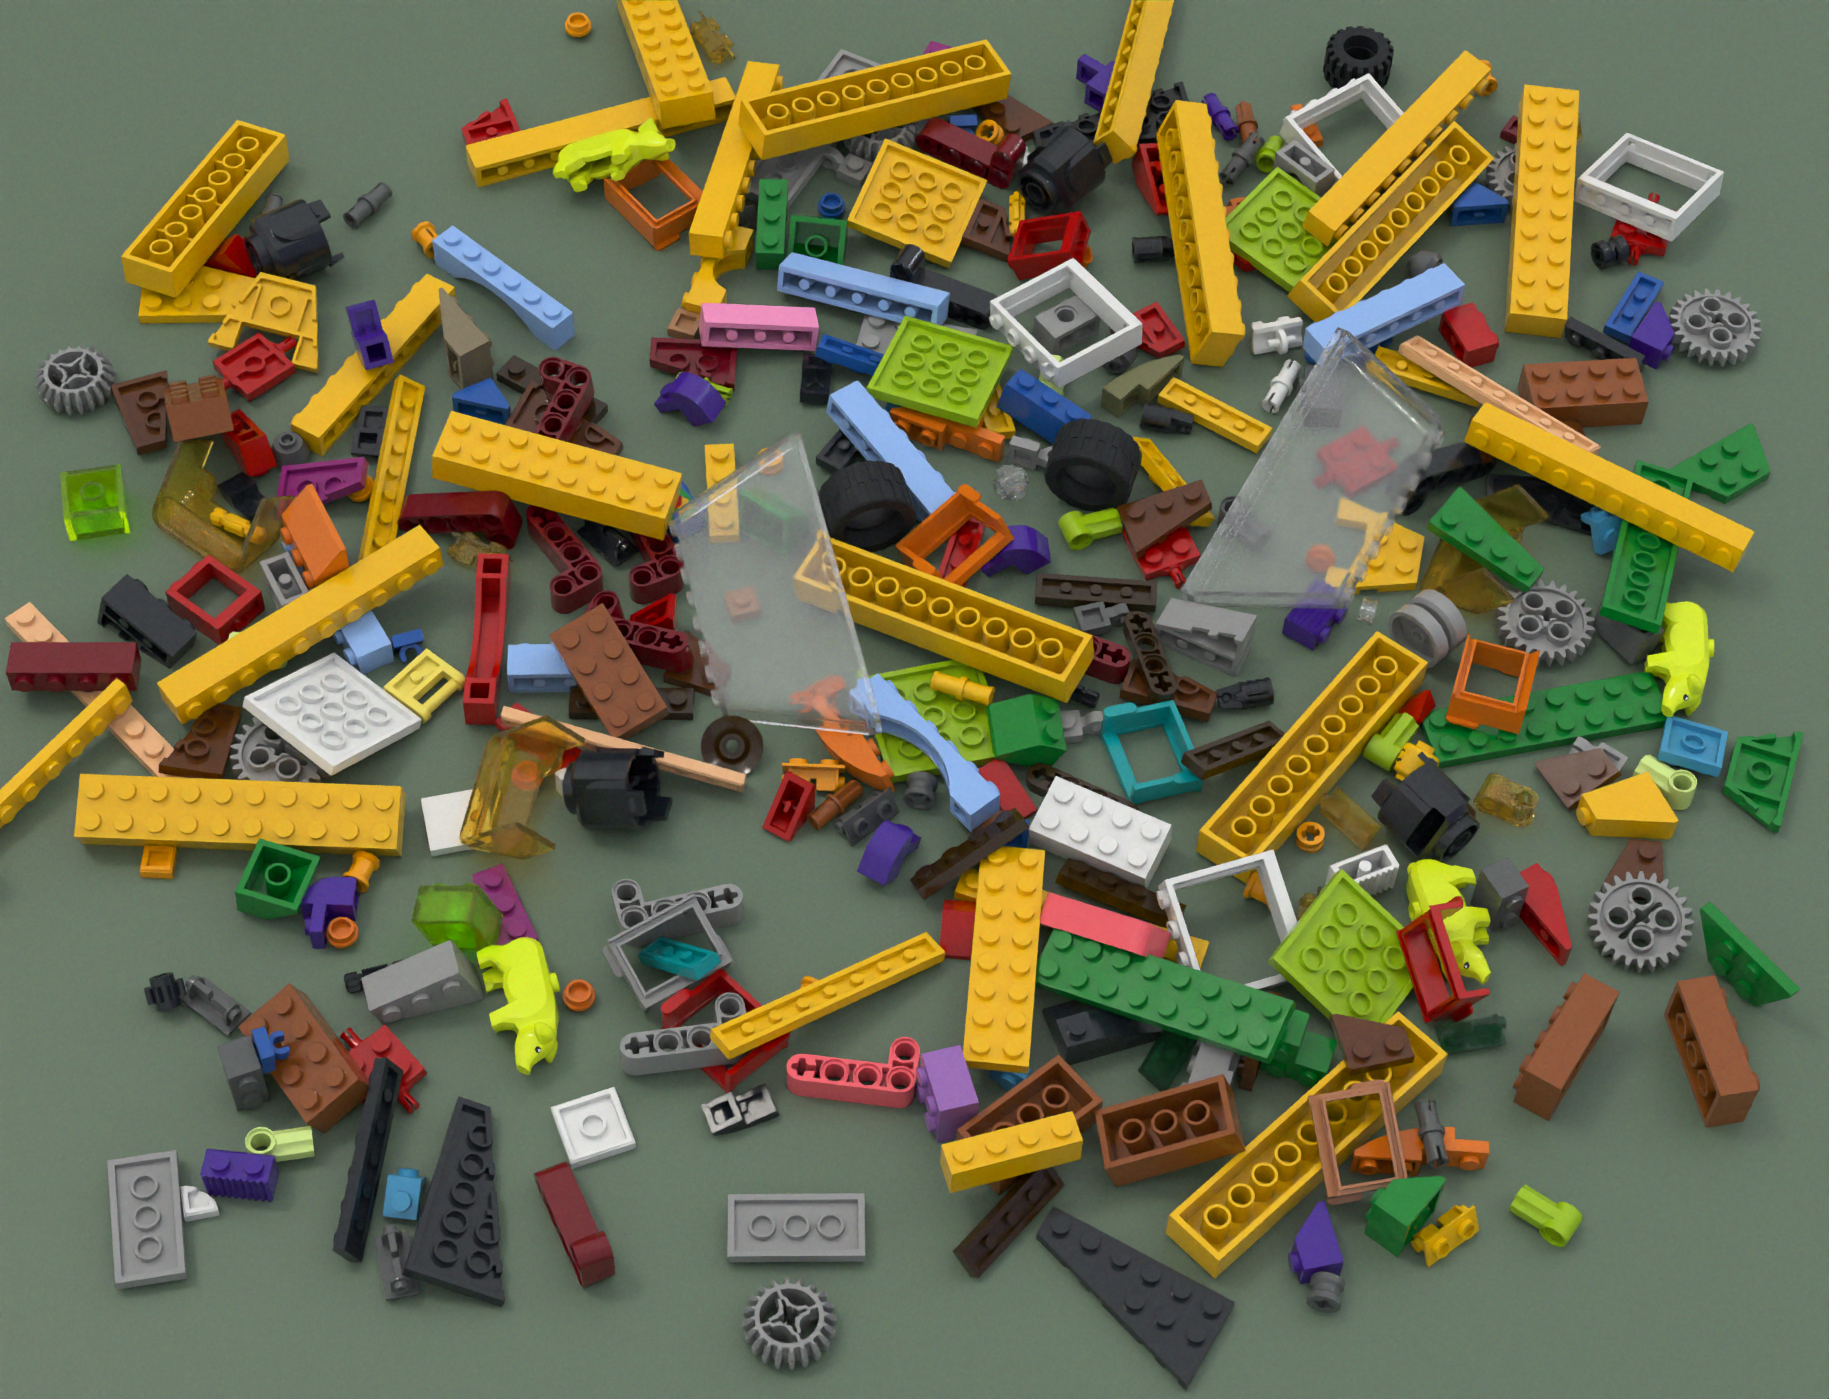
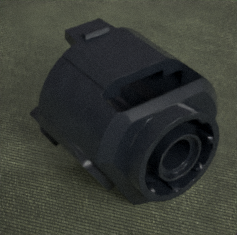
[1017,120,1113,214]
[244,198,344,281]
[563,747,673,830]
[1371,752,1480,862]

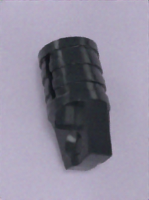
[1132,236,1175,263]
[1140,402,1194,434]
[1216,677,1274,709]

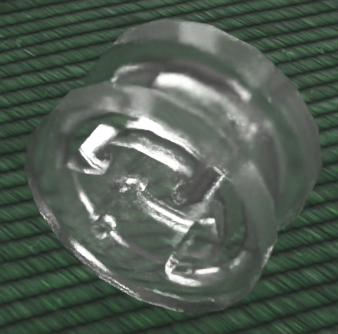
[1357,596,1379,626]

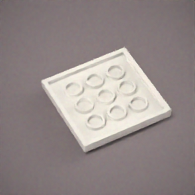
[242,653,422,776]

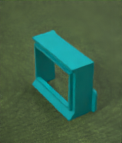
[1099,700,1204,805]

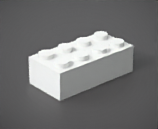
[1029,776,1172,888]

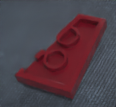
[649,337,738,392]

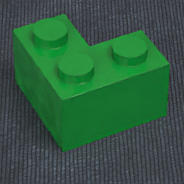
[1259,1009,1337,1087]

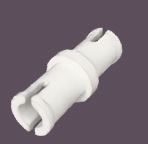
[1261,359,1302,413]

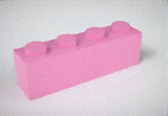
[699,303,819,351]

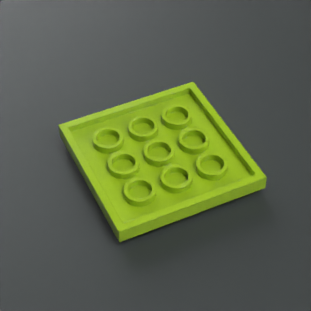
[1225,166,1354,293]
[866,316,1014,428]
[859,660,995,784]
[1267,869,1413,1023]

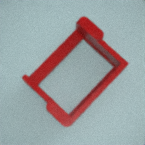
[1396,896,1490,1023]
[661,968,791,1093]

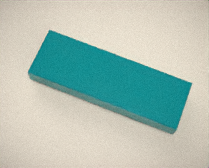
[637,936,721,981]

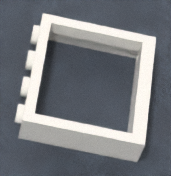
[1279,73,1429,186]
[1574,133,1724,242]
[989,258,1142,389]
[1157,850,1297,991]

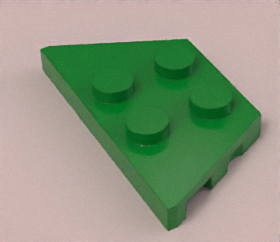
[1669,423,1771,504]
[1722,731,1804,833]
[1700,902,1800,1007]

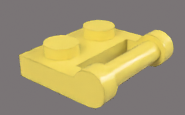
[384,648,465,724]

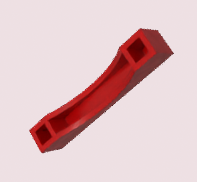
[463,553,511,725]

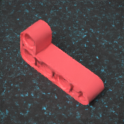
[1040,892,1171,959]
[786,1037,920,1108]

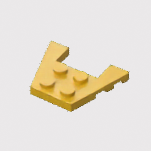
[208,272,319,374]
[1325,499,1425,595]

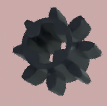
[144,972,187,1011]

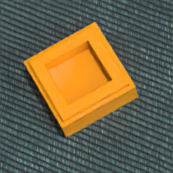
[139,845,178,879]

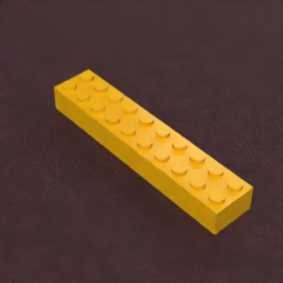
[738,39,1012,160]
[1504,84,1579,338]
[1156,100,1245,367]
[1287,121,1494,322]
[793,534,1095,703]
[1196,631,1428,884]
[74,774,406,857]
[1166,1011,1448,1279]

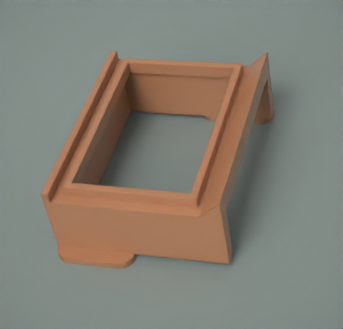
[1307,1079,1408,1205]

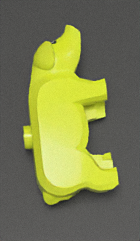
[553,118,676,192]
[1644,601,1714,717]
[1406,859,1491,985]
[476,937,560,1075]

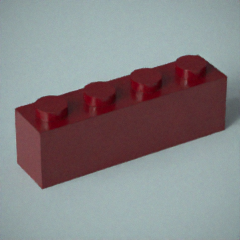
[6,642,142,692]

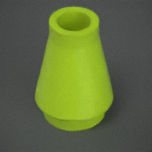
[1255,135,1284,173]

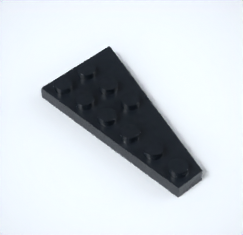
[1033,81,1189,149]
[402,1096,505,1307]
[1036,1206,1235,1391]

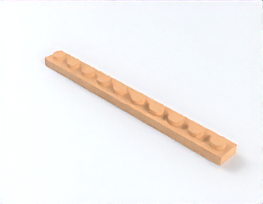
[4,602,187,778]

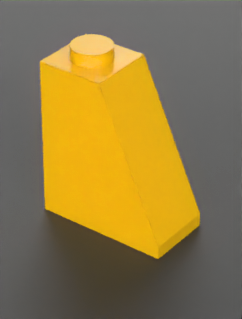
[1576,772,1679,839]

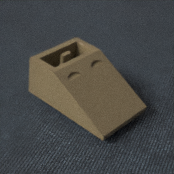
[438,288,494,390]

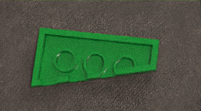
[1426,486,1544,594]

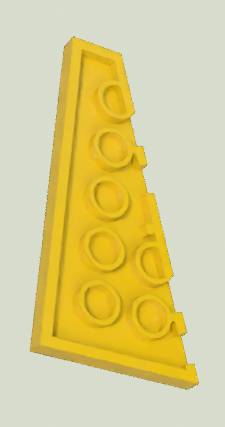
[138,266,255,323]

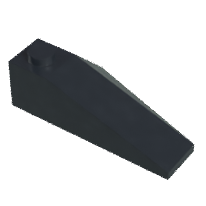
[1042,1000,1178,1066]

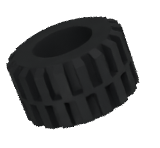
[1323,26,1394,89]

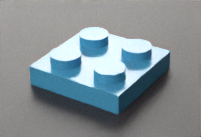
[1657,716,1728,777]

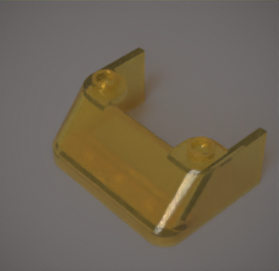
[152,439,295,574]
[1420,484,1549,614]
[459,715,585,860]

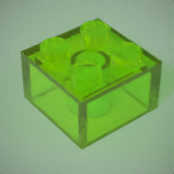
[60,464,131,541]
[411,883,503,951]

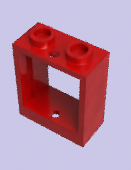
[1008,211,1091,280]
[165,555,265,645]

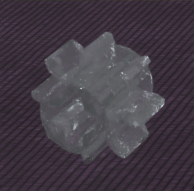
[993,464,1029,501]

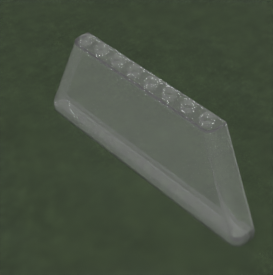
[1180,327,1445,609]
[668,431,883,735]

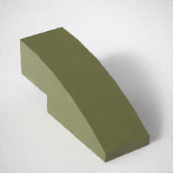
[1101,354,1184,418]

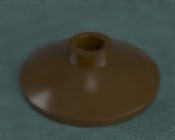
[701,715,763,774]

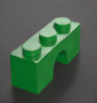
[755,179,788,270]

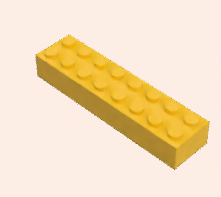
[617,0,716,129]
[121,120,289,298]
[432,411,682,540]

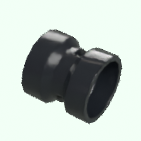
[1591,235,1629,269]

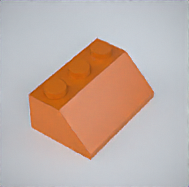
[280,484,349,590]

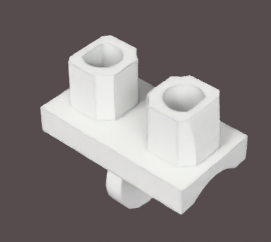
[1251,316,1303,355]

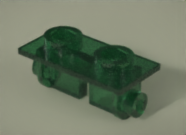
[1434,1014,1507,1055]

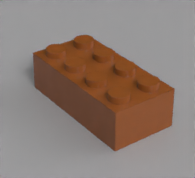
[1518,358,1649,428]
[164,375,234,442]
[549,603,669,740]
[1513,973,1620,1121]
[1664,975,1760,1128]
[238,983,369,1133]
[956,1054,1103,1195]
[1095,1074,1246,1187]

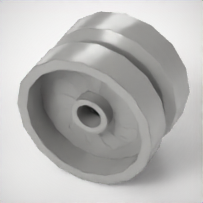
[1388,589,1467,668]

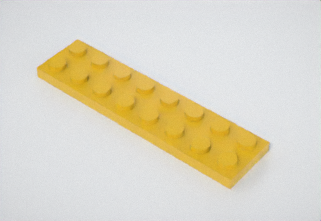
[963,846,1045,1074]

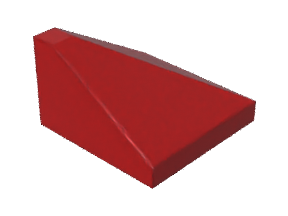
[1397,690,1436,725]

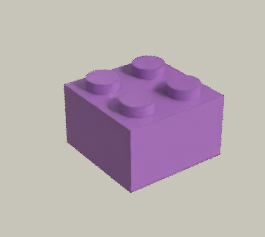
[916,1045,979,1143]

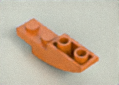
[889,407,1006,463]
[812,695,895,792]
[1350,1127,1489,1177]

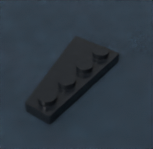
[1485,473,1595,536]

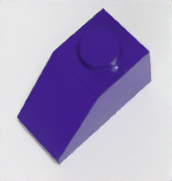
[1628,301,1675,370]
[1288,1201,1344,1284]

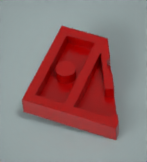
[461,98,521,145]
[1110,301,1186,359]

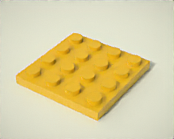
[847,138,987,268]

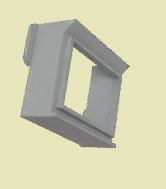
[602,893,733,1013]

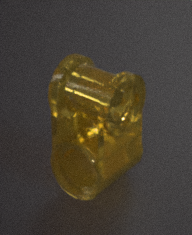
[1474,773,1538,827]

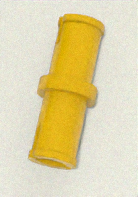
[930,671,995,706]

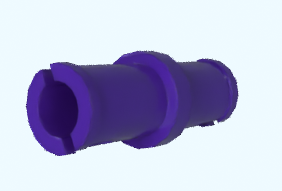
[1201,93,1239,140]

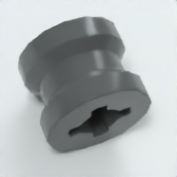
[903,771,938,810]
[1306,1271,1345,1313]

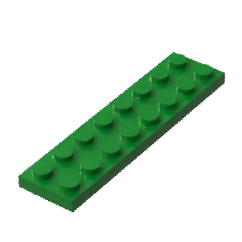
[1599,459,1694,634]
[1419,671,1666,769]
[1035,928,1296,1064]

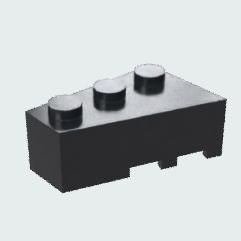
[97,574,197,669]

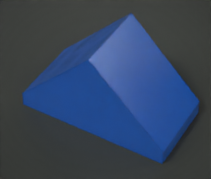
[1449,181,1509,227]
[452,378,511,425]

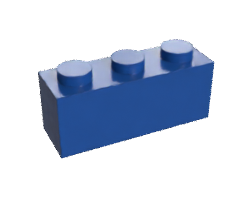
[997,369,1092,444]

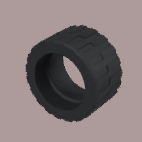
[1044,419,1142,512]
[817,460,917,553]

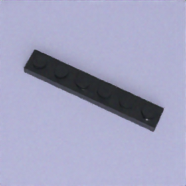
[333,1057,403,1262]

